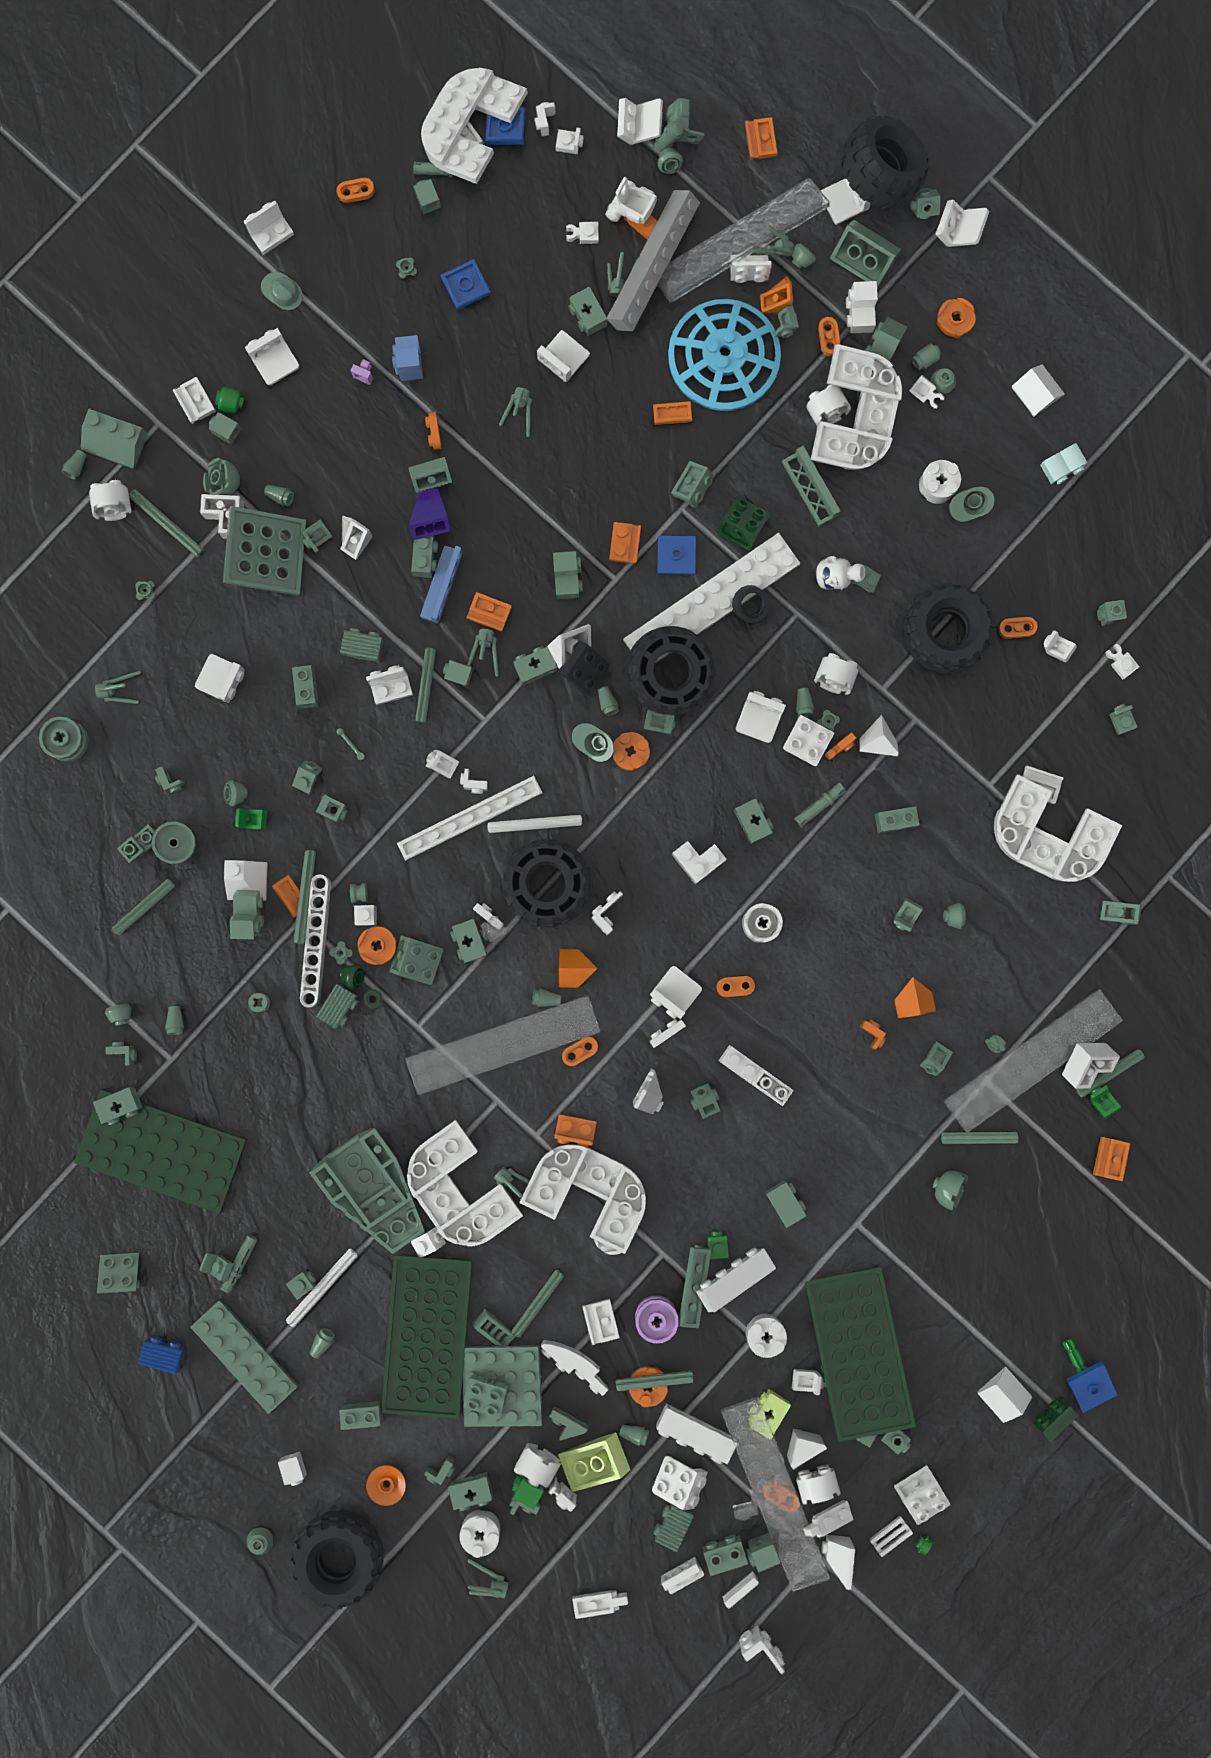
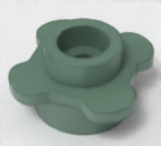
[396,257,417,278]
[135,581,155,600]
[817,710,840,732]
[329,941,353,964]
[985,1035,1006,1053]

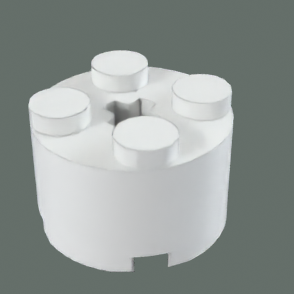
[806,385,851,427]
[919,460,961,504]
[89,480,131,521]
[814,653,858,695]
[742,903,783,943]
[746,1314,787,1358]
[514,1443,561,1488]
[796,1464,841,1504]
[460,1510,500,1558]

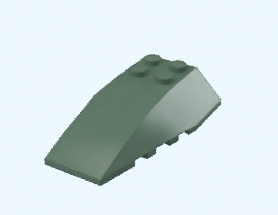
[309,1127,425,1254]

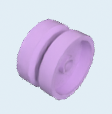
[635,1295,678,1343]

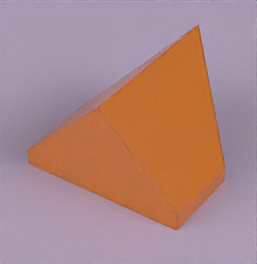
[760,276,793,314]
[559,949,597,988]
[894,977,936,1018]

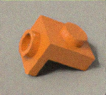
[860,1019,886,1050]

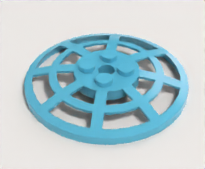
[668,299,781,411]

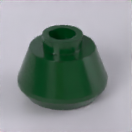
[340,964,365,990]

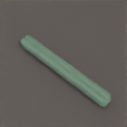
[129,489,204,557]
[294,850,316,944]

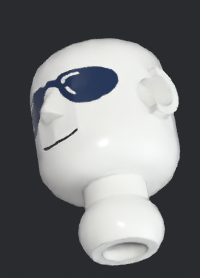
[816,556,865,590]

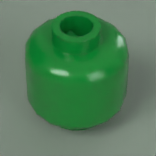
[215,386,244,414]

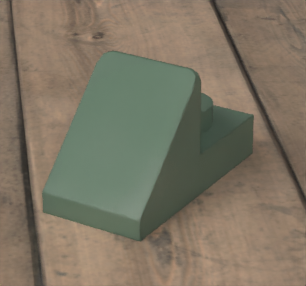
[1100,901,1142,925]
[549,1406,588,1440]

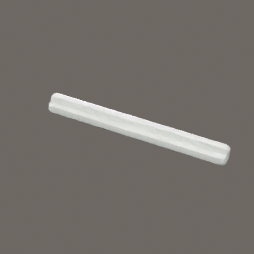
[488,815,582,833]
[286,1249,358,1327]

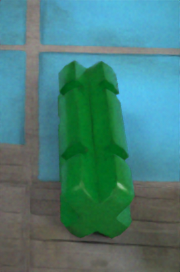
[1063,1338,1087,1373]

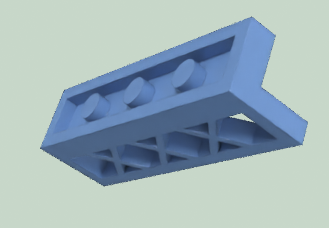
[420,545,463,624]

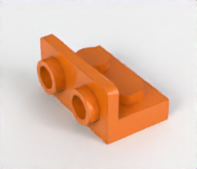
[554,1114,597,1148]

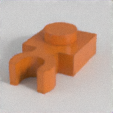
[825,732,856,760]

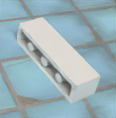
[696,1247,776,1312]
[656,1404,738,1464]

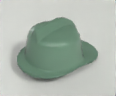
[261,272,303,310]
[950,486,994,522]
[572,723,614,762]

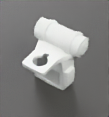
[605,177,657,224]

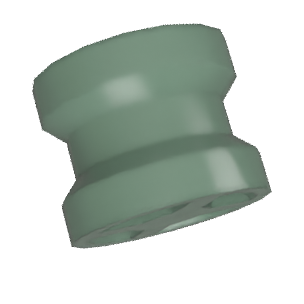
[350,883,368,903]
[248,993,270,1012]

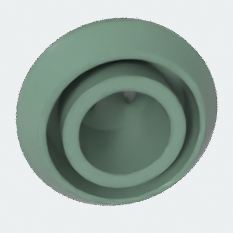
[658,148,683,174]
[792,243,816,269]
[930,368,956,394]
[224,780,247,807]
[943,903,965,929]
[105,1004,132,1026]
[247,1527,274,1555]

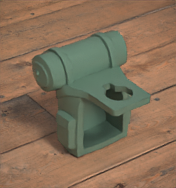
[654,98,704,152]

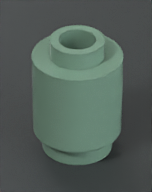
[911,344,941,371]

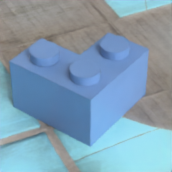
[392,335,423,381]

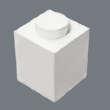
[354,905,377,926]
[278,1451,307,1486]

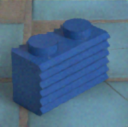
[138,1336,185,1374]

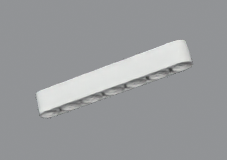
[300,875,331,1007]

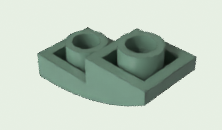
[117,824,155,863]

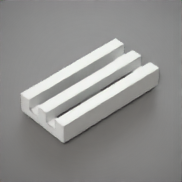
[869,1516,913,1557]
[723,1571,759,1609]

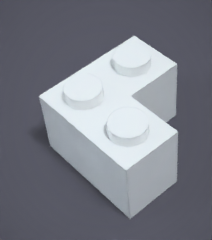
[846,281,878,333]
[200,494,244,539]
[672,841,727,884]
[1062,1043,1120,1089]

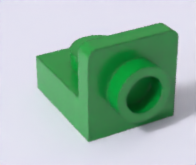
[707,1231,729,1259]

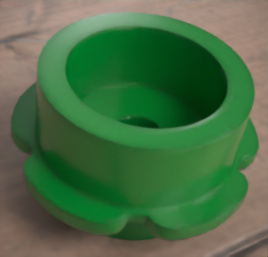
[916,1535,933,1555]

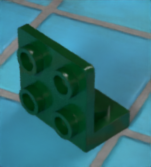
[717,496,770,551]
[1033,1396,1079,1442]

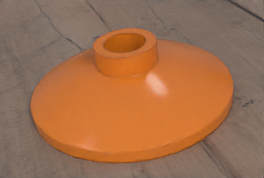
[366,1465,406,1506]

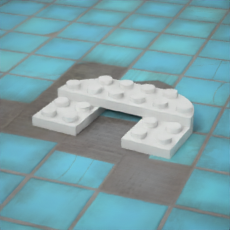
[421,68,528,184]
[811,344,902,470]
[994,775,1122,882]
[407,1120,523,1246]
[520,1144,646,1254]

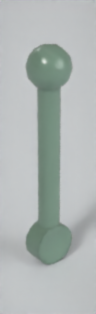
[336,728,365,760]

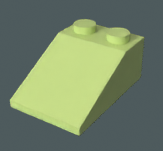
[558,1433,630,1492]

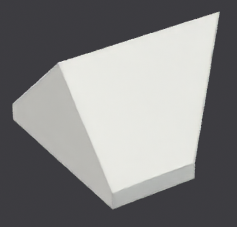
[340,516,373,560]
[859,715,898,756]

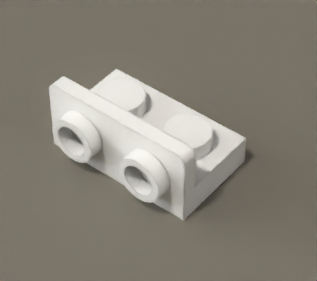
[661,1557,704,1594]

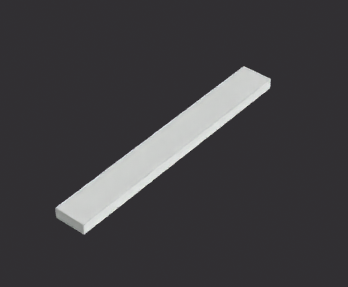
[397,776,542,861]

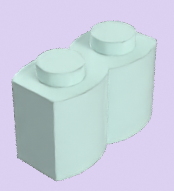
[1040,443,1087,485]

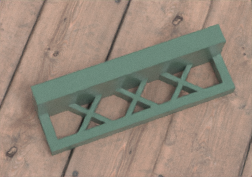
[782,446,840,527]
[678,1245,711,1328]

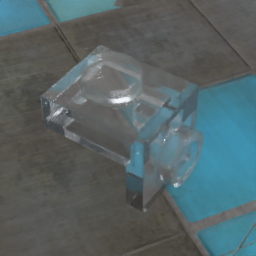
[480,916,506,942]
[733,1490,761,1521]

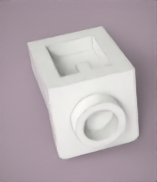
[556,128,584,154]
[426,750,459,778]

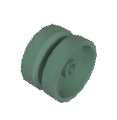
[39,716,89,762]
[152,822,196,864]

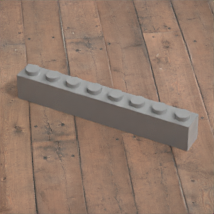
[606,190,700,331]

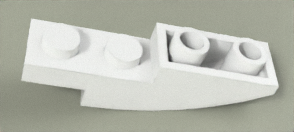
[718,1045,794,1106]
[541,1340,608,1396]

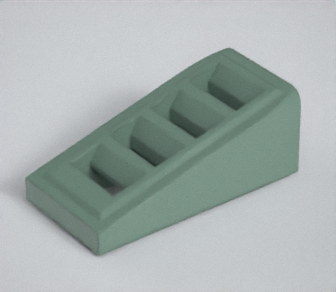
[473,1309,516,1346]

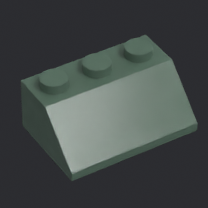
[830,220,901,288]
[81,409,148,469]

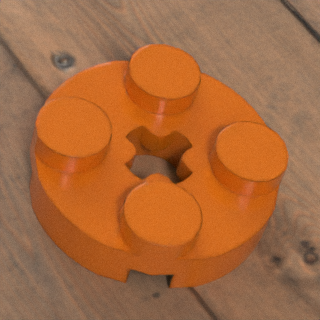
[937,298,976,338]
[612,732,650,771]
[358,926,397,965]
[629,1366,668,1407]

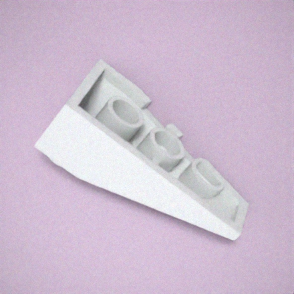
[633,1068,664,1114]

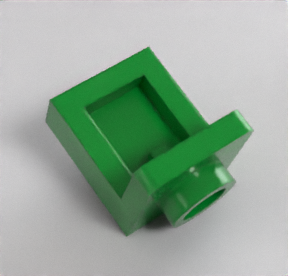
[235,808,267,830]
[1090,1085,1121,1119]

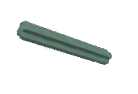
[416,648,436,723]
[112,879,175,935]
[1076,1049,1145,1097]
[941,1132,1019,1144]
[512,1270,564,1338]
[616,1371,693,1391]

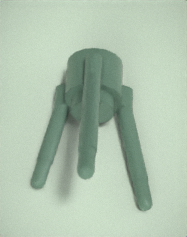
[751,224,794,257]
[607,252,638,298]
[499,387,532,437]
[467,629,499,677]
[95,671,141,704]
[494,1167,530,1208]
[468,1559,508,1598]

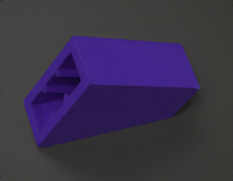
[409,488,450,540]

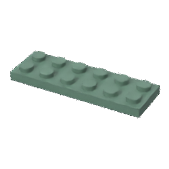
[190,1299,299,1414]

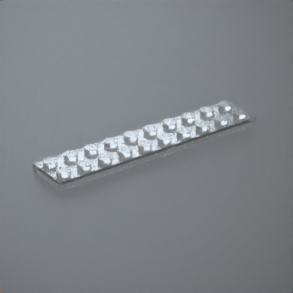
[657,178,830,303]
[943,989,1123,1133]
[405,996,600,1095]
[721,1396,830,1592]

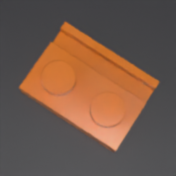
[745,117,777,160]
[609,522,641,564]
[466,592,512,632]
[1093,1137,1130,1181]

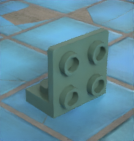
[389,935,443,985]

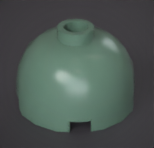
[203,458,240,496]
[933,1170,968,1211]

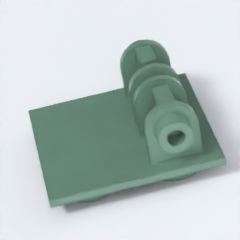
[97,1253,140,1294]
[463,1374,509,1419]

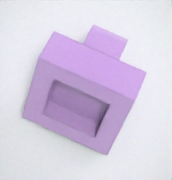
[351,359,373,385]

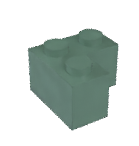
[865,317,907,362]
[553,551,583,599]
[230,890,264,939]

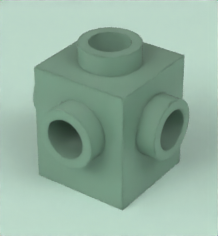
[911,188,940,219]
[690,1083,720,1119]

